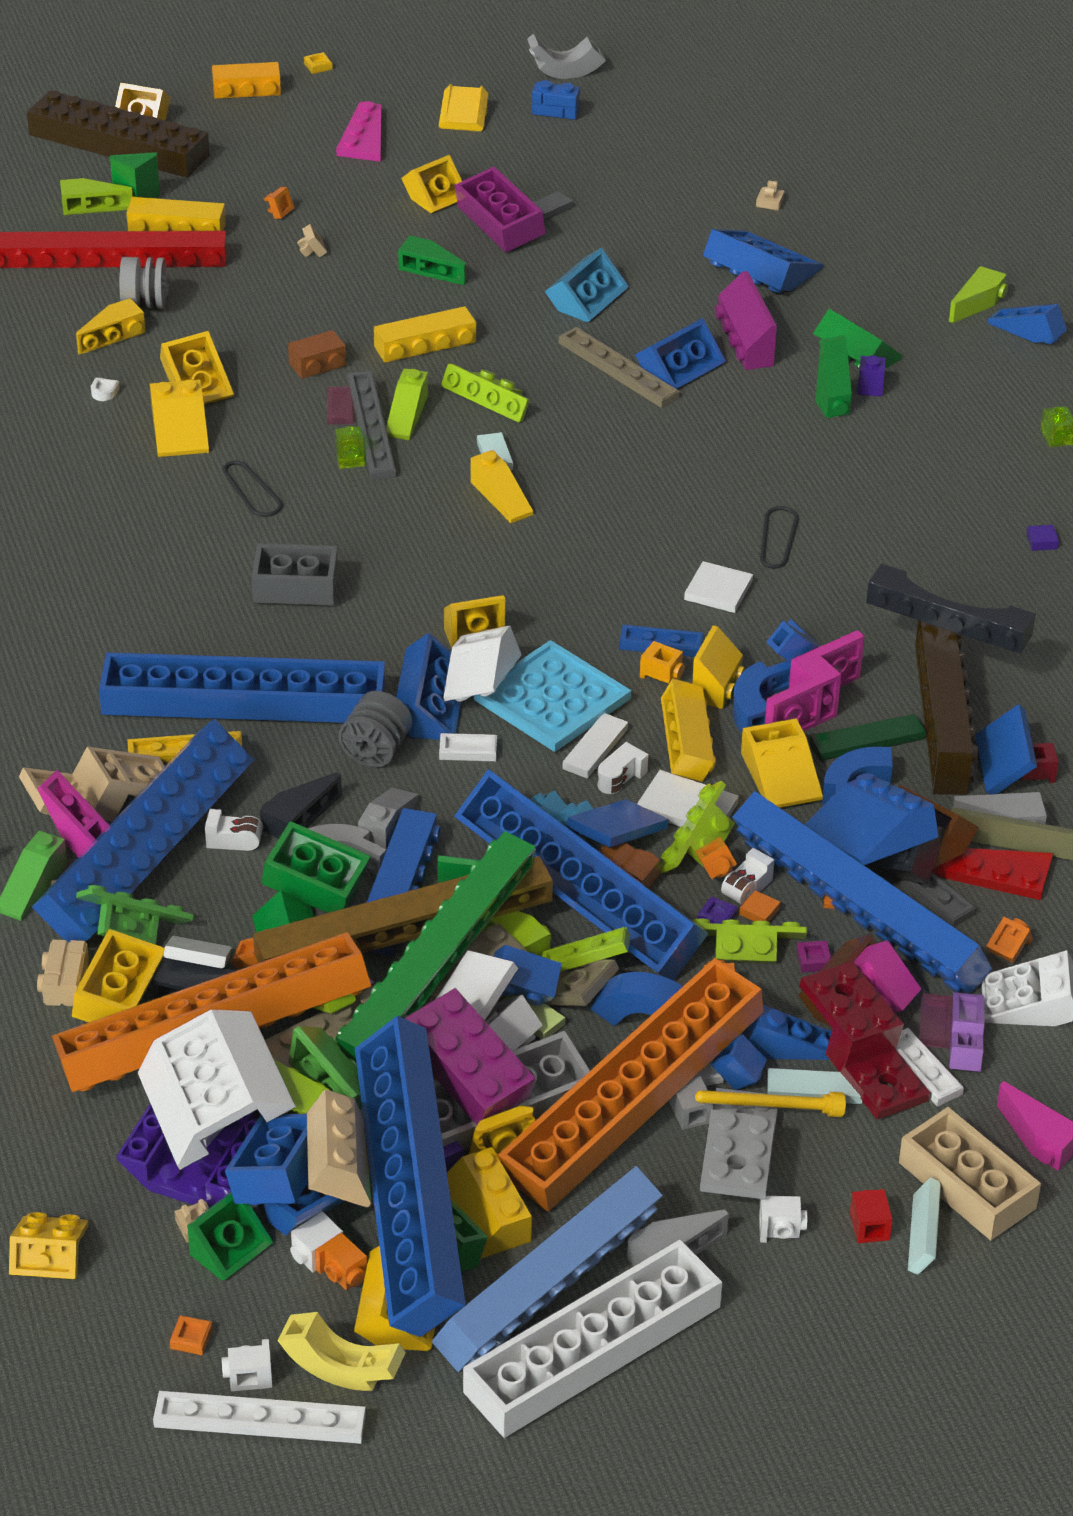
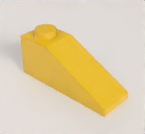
[471,450,533,523]

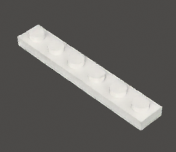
[153,1391,366,1444]

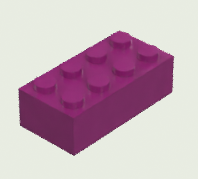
[454,167,545,252]
[405,988,535,1125]

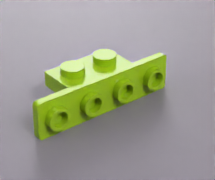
[441,363,529,422]
[660,781,735,873]
[692,919,807,964]

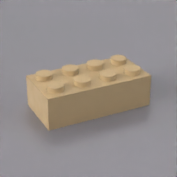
[899,1107,1041,1241]

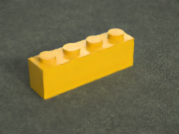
[127,197,226,231]
[374,306,476,363]
[661,678,716,782]

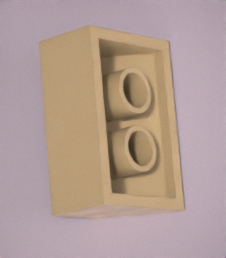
[307,1089,371,1207]

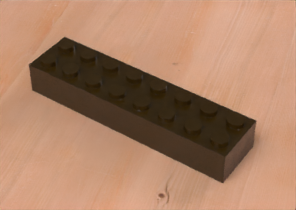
[27,90,209,178]
[915,620,977,795]

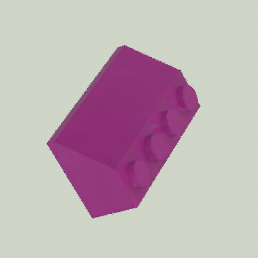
[715,271,777,370]

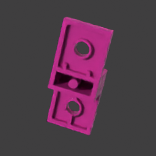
[765,630,865,732]

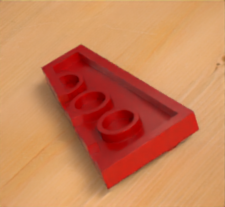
[932,848,1053,900]

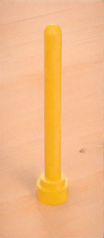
[695,1090,846,1118]

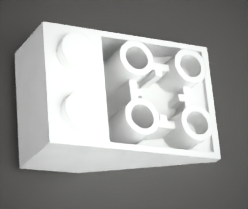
[443,626,521,701]
[982,950,1073,1026]

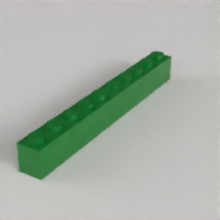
[336,831,536,1064]

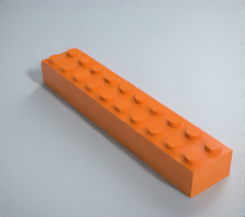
[52,932,371,1092]
[498,958,763,1212]

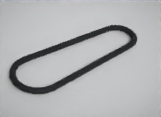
[222,461,282,517]
[760,506,798,568]

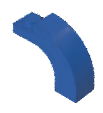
[767,619,822,662]
[733,661,791,733]
[822,747,893,804]
[590,972,683,1026]

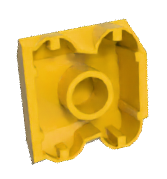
[439,83,488,131]
[469,1106,535,1156]

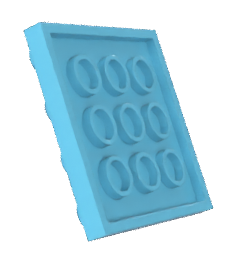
[474,640,631,752]

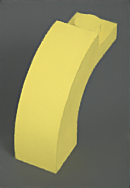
[278,1312,406,1391]

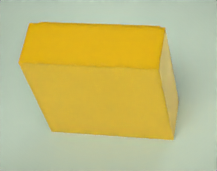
[304,52,333,74]

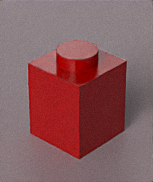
[850,1189,892,1243]

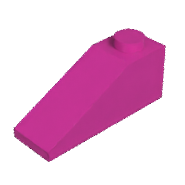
[37,770,109,857]
[997,1081,1073,1171]

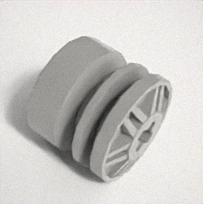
[119,257,169,309]

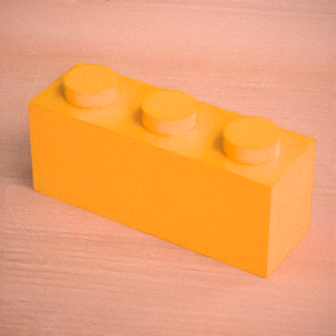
[212,62,281,99]

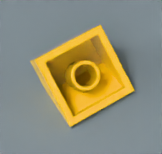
[115,83,171,121]
[401,155,462,213]
[444,595,505,648]
[692,625,745,709]

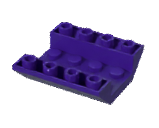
[117,1103,261,1208]

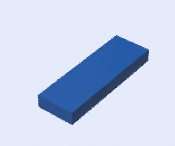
[619,625,704,657]

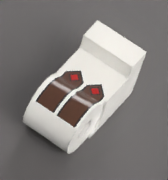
[597,742,648,794]
[205,809,263,851]
[721,848,774,905]

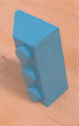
[545,247,629,322]

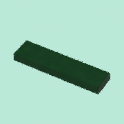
[810,714,926,761]

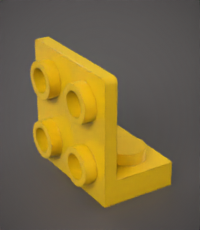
[9,1212,88,1279]

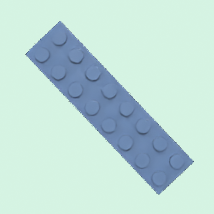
[432,1166,663,1373]

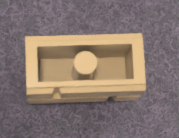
[37,940,89,1006]

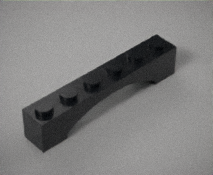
[866,563,1036,654]

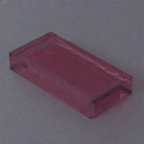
[327,387,353,424]
[918,993,953,1049]

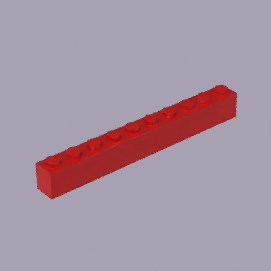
[0,231,227,268]

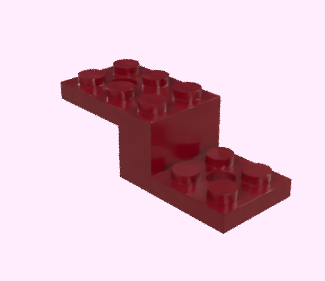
[799,961,931,1120]

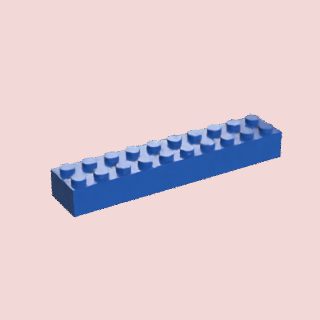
[99,652,385,723]
[32,718,254,942]
[454,769,709,981]
[732,791,992,994]
[355,1016,466,1337]

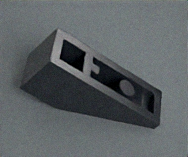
[260,772,342,839]

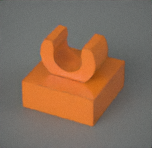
[264,187,295,219]

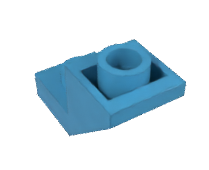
[531,790,594,828]

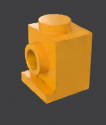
[640,641,685,684]

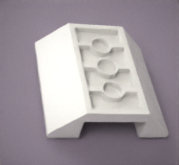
[138,1010,296,1169]

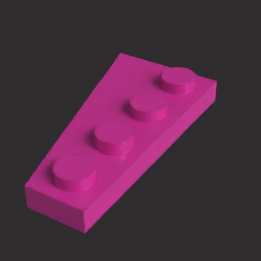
[336,101,381,162]

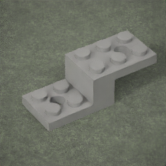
[700,1088,778,1199]

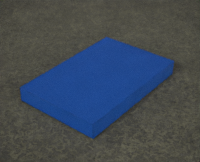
[975,704,1037,795]
[567,799,669,847]

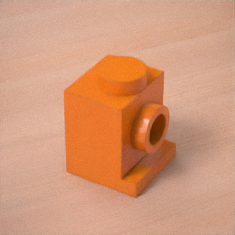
[695,837,737,879]
[315,1233,367,1291]

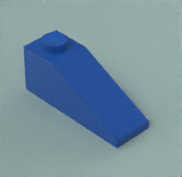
[987,304,1067,344]

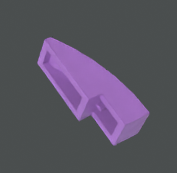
[949,992,984,1072]

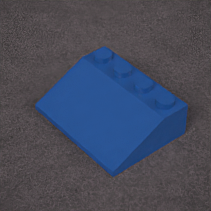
[703,229,823,293]
[804,774,938,865]

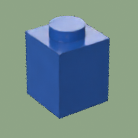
[711,1034,767,1090]

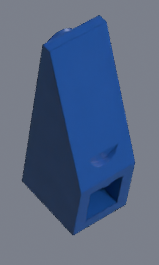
[741,1005,832,1060]

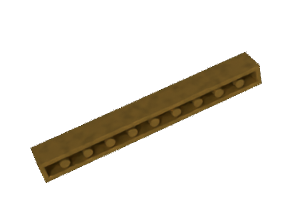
[253,856,553,963]

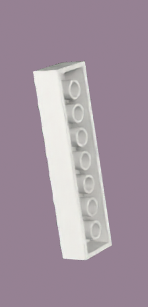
[463,1240,722,1438]

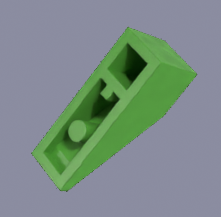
[0,830,68,921]

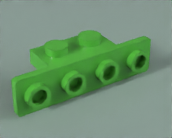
[76,885,194,945]

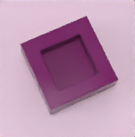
[796,941,831,973]

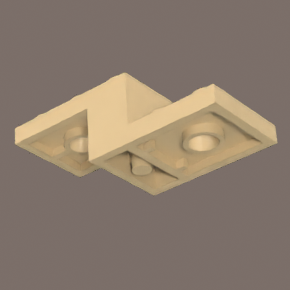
[19,747,165,821]

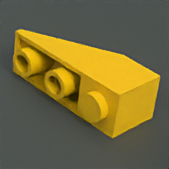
[76,298,145,355]

